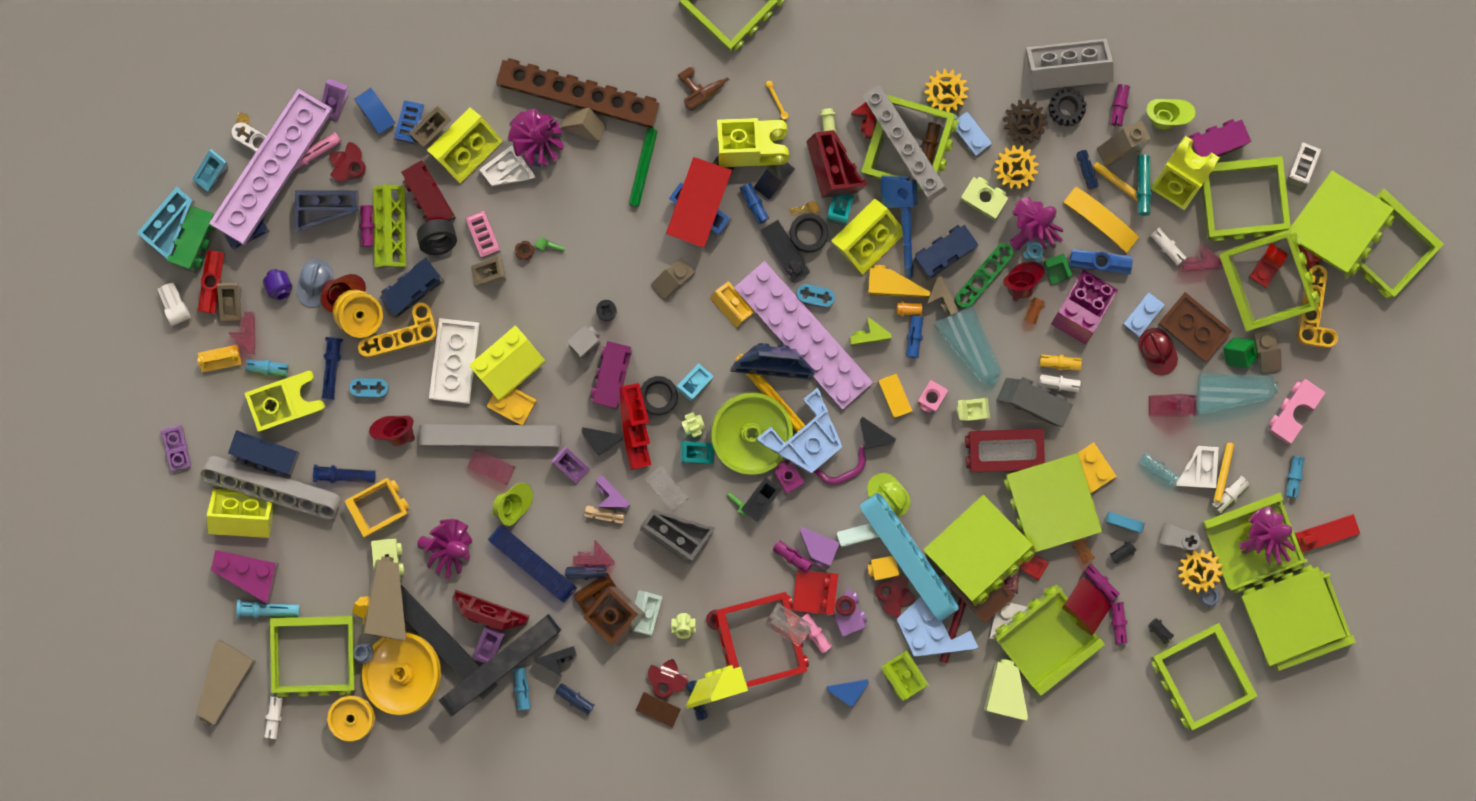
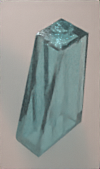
[934,306,1002,384]
[1197,373,1278,416]

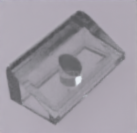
[765,603,812,646]

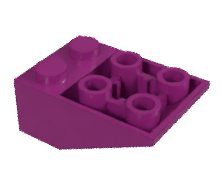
[1051,269,1118,345]

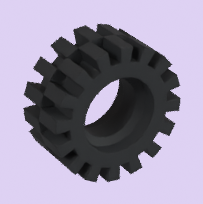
[1049,88,1086,127]

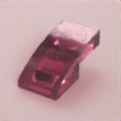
[467,449,515,485]

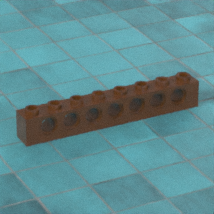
[496,58,660,128]

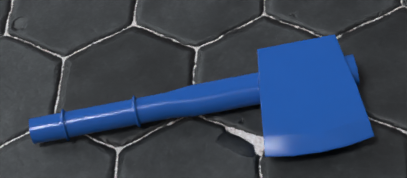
[881,175,918,277]

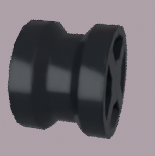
[596,300,617,321]

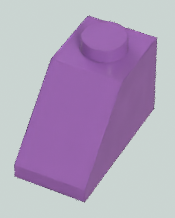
[800,527,840,568]

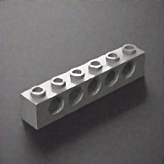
[862,85,948,201]

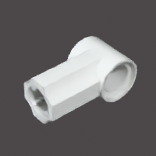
[157,282,191,326]

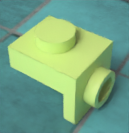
[956,398,990,421]

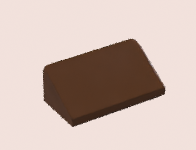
[573,573,616,614]
[636,692,681,727]

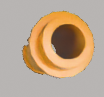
[896,301,922,317]

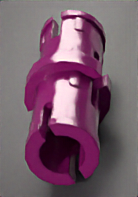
[1110,84,1130,127]
[359,205,375,247]
[772,540,813,573]
[1082,564,1120,602]
[1111,602,1128,644]

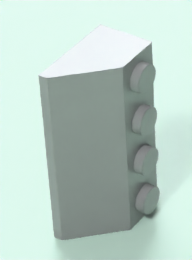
[1026,38,1113,90]

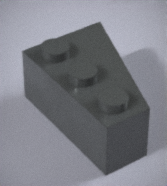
[996,377,1073,427]
[640,509,715,565]

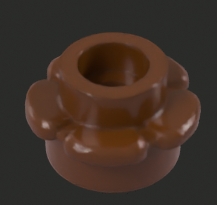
[515,241,535,261]

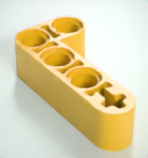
[1296,265,1338,349]
[358,303,437,358]

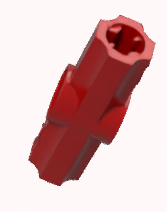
[198,250,225,314]

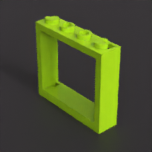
[678,0,785,53]
[861,95,959,192]
[1201,156,1291,242]
[1358,189,1444,299]
[1219,229,1320,332]
[270,616,356,697]
[1151,623,1258,731]

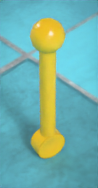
[765,81,788,120]

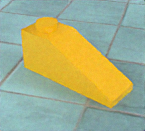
[868,265,930,298]

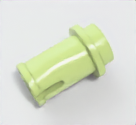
[820,108,837,133]

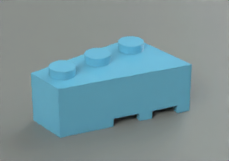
[137,186,194,258]

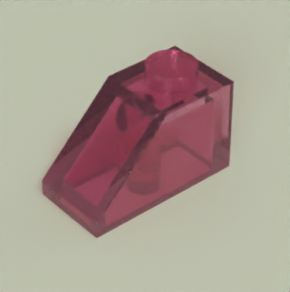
[1149,394,1197,417]

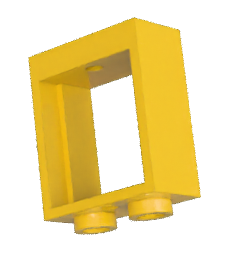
[344,478,410,538]

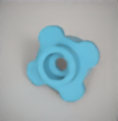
[1023,240,1046,262]

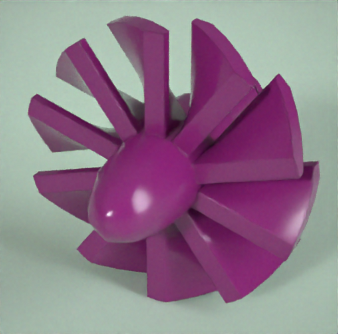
[508,109,564,167]
[1010,197,1063,250]
[1239,507,1295,566]
[417,518,472,579]

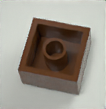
[583,587,646,645]

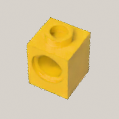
[867,556,899,581]

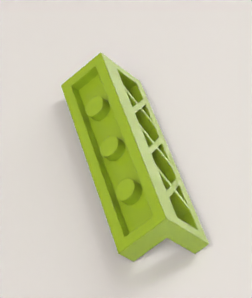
[373,184,406,268]

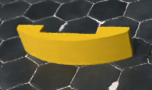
[1063,187,1139,253]

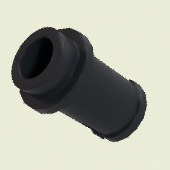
[1110,541,1137,565]
[1148,618,1174,644]

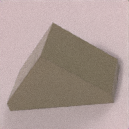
[409,105,452,147]
[560,108,606,143]
[471,256,506,286]

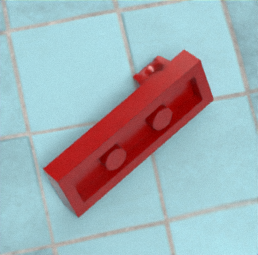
[1295,514,1360,553]

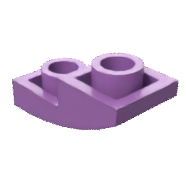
[161,424,191,471]

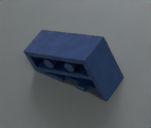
[913,225,978,281]

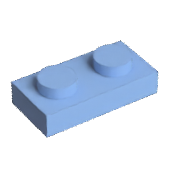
[957,112,992,157]
[1123,292,1165,337]

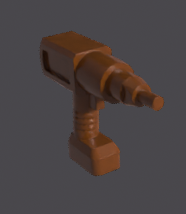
[678,66,729,111]

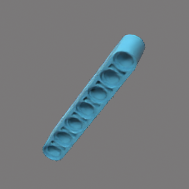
[860,493,959,621]

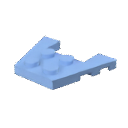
[756,388,842,474]
[897,576,979,657]

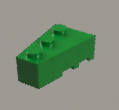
[166,206,215,273]

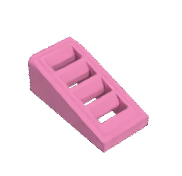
[465,211,500,258]

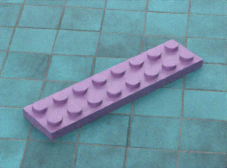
[209,89,333,246]
[734,261,873,410]

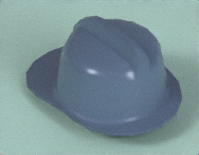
[296,259,333,307]

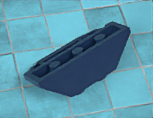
[730,343,815,380]

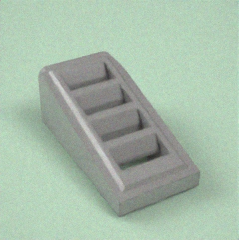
[1287,142,1321,189]

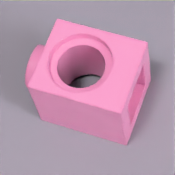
[917,380,948,414]

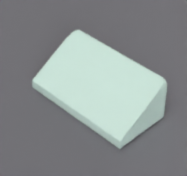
[837,523,879,547]
[632,590,663,636]

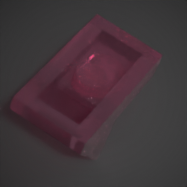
[1181,244,1223,272]
[229,312,255,354]
[573,540,615,565]

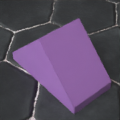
[551,446,590,484]

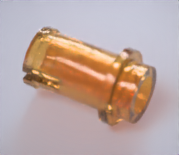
[1024,297,1045,325]
[1072,538,1095,564]

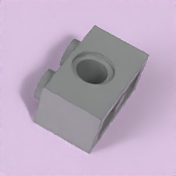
[567,325,600,360]

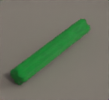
[629,128,658,207]

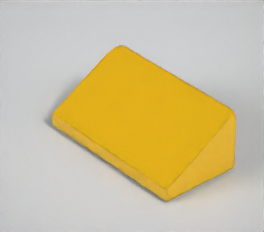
[710,281,755,328]
[878,373,912,419]

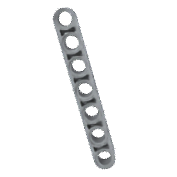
[419,424,561,447]
[200,456,341,520]

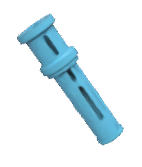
[236,600,300,619]

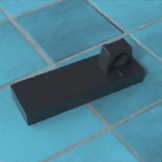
[761,220,810,283]

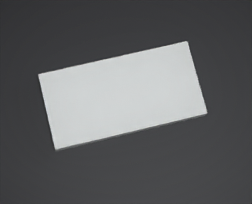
[429,318,480,404]

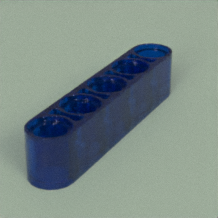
[487,524,577,604]

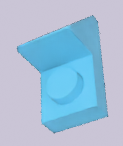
[192,149,228,192]
[676,363,714,401]

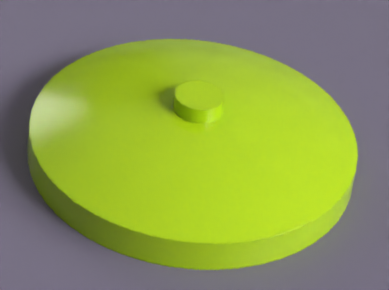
[711,392,793,475]

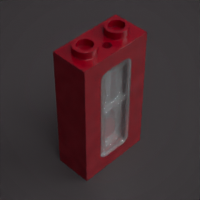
[965,429,1045,473]

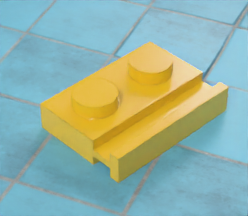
[487,389,537,425]

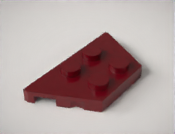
[453,590,530,630]

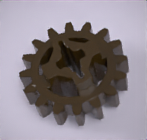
[1003,99,1047,144]

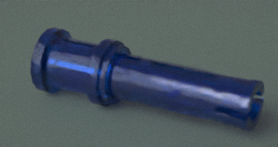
[321,337,343,400]
[313,464,376,484]

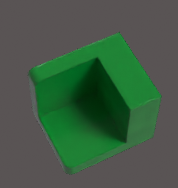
[1043,253,1072,285]
[1223,337,1258,368]

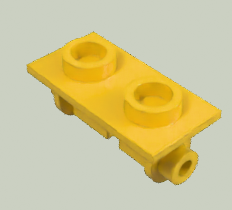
[197,345,242,373]

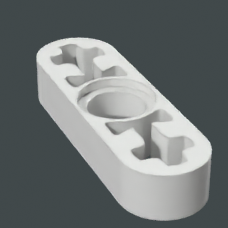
[232,123,266,152]

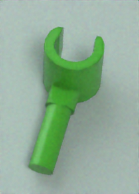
[535,238,565,252]
[727,492,748,517]

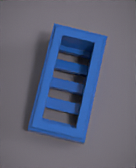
[394,100,424,144]

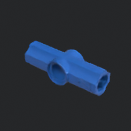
[1069,249,1133,275]

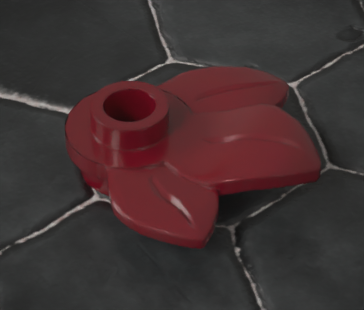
[329,142,366,181]
[875,576,915,617]
[648,659,689,699]

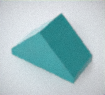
[827,194,854,226]
[681,441,713,464]

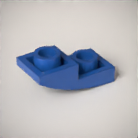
[354,88,395,134]

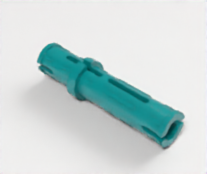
[1136,154,1152,216]

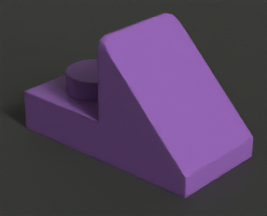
[321,79,349,121]
[596,475,630,508]
[472,625,505,663]

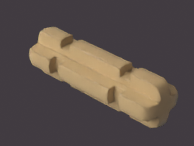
[584,506,625,524]

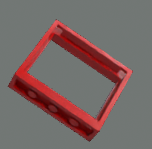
[712,592,809,688]

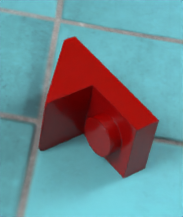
[851,102,875,139]
[1249,243,1288,288]

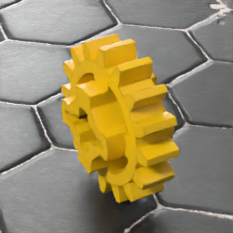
[924,69,969,112]
[994,145,1039,190]
[1178,549,1223,594]

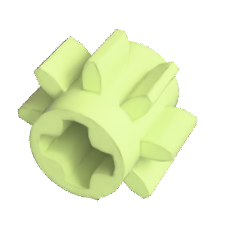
[681,412,706,438]
[671,613,696,639]

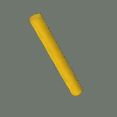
[1093,162,1138,201]
[1213,443,1234,503]

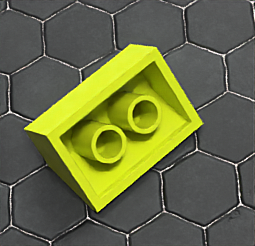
[427,107,503,184]
[831,199,903,275]
[469,325,546,401]
[207,488,274,538]
[686,665,748,709]

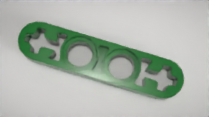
[955,243,1014,308]

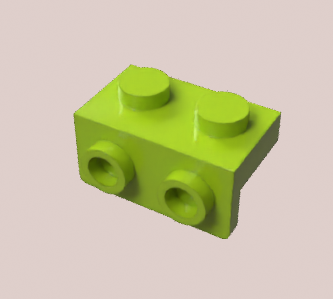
[881,650,929,701]

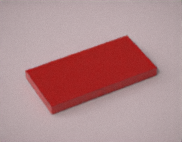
[666,157,732,248]

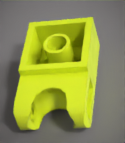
[717,118,790,167]
[1150,136,1220,210]
[244,371,325,432]

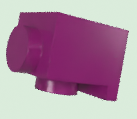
[774,461,804,494]

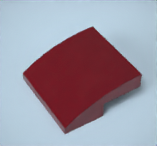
[1062,577,1111,636]

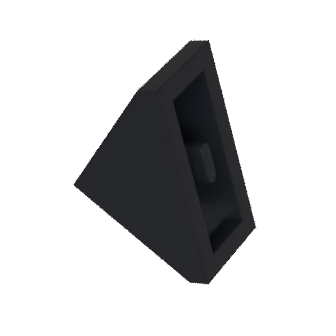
[754,162,795,200]
[860,416,896,450]
[581,427,623,456]

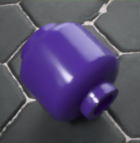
[263,269,293,301]

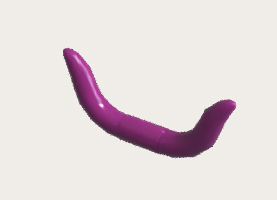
[814,445,866,485]

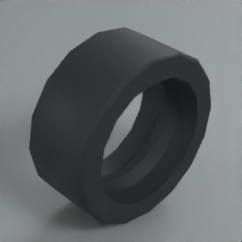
[790,213,828,253]
[416,219,457,255]
[640,376,678,416]

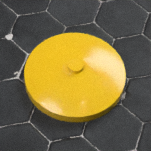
[362,633,441,715]

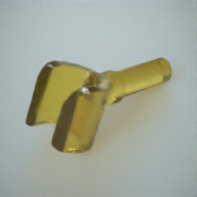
[236,113,250,142]
[790,201,820,213]

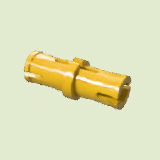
[1039,354,1082,371]

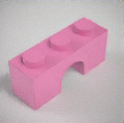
[1268,379,1326,445]

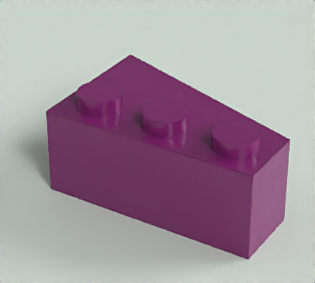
[1175,119,1252,157]
[590,341,632,410]
[211,550,279,604]

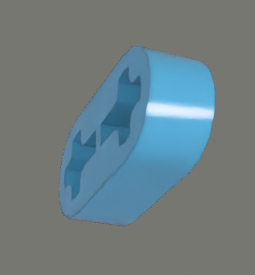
[797,284,835,308]
[349,378,389,398]
[1105,512,1145,534]

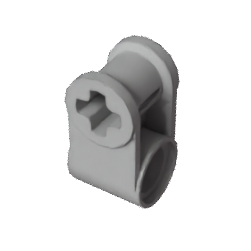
[1159,523,1200,551]

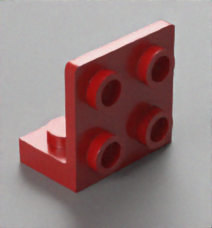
[793,570,839,615]

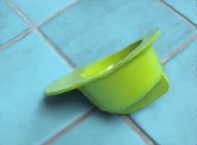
[1146,99,1196,130]
[867,473,911,518]
[491,482,533,526]

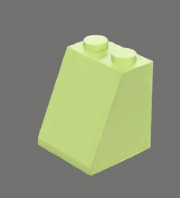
[984,659,1028,721]

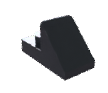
[741,477,782,522]
[534,646,577,676]

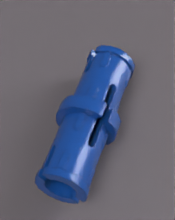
[740,182,770,224]
[906,316,924,359]

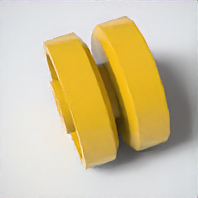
[332,289,383,338]
[327,696,376,741]

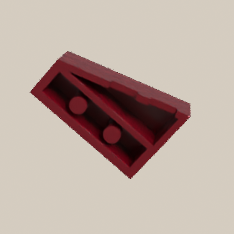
[806,130,868,198]
[401,160,456,222]

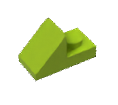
[849,317,892,346]

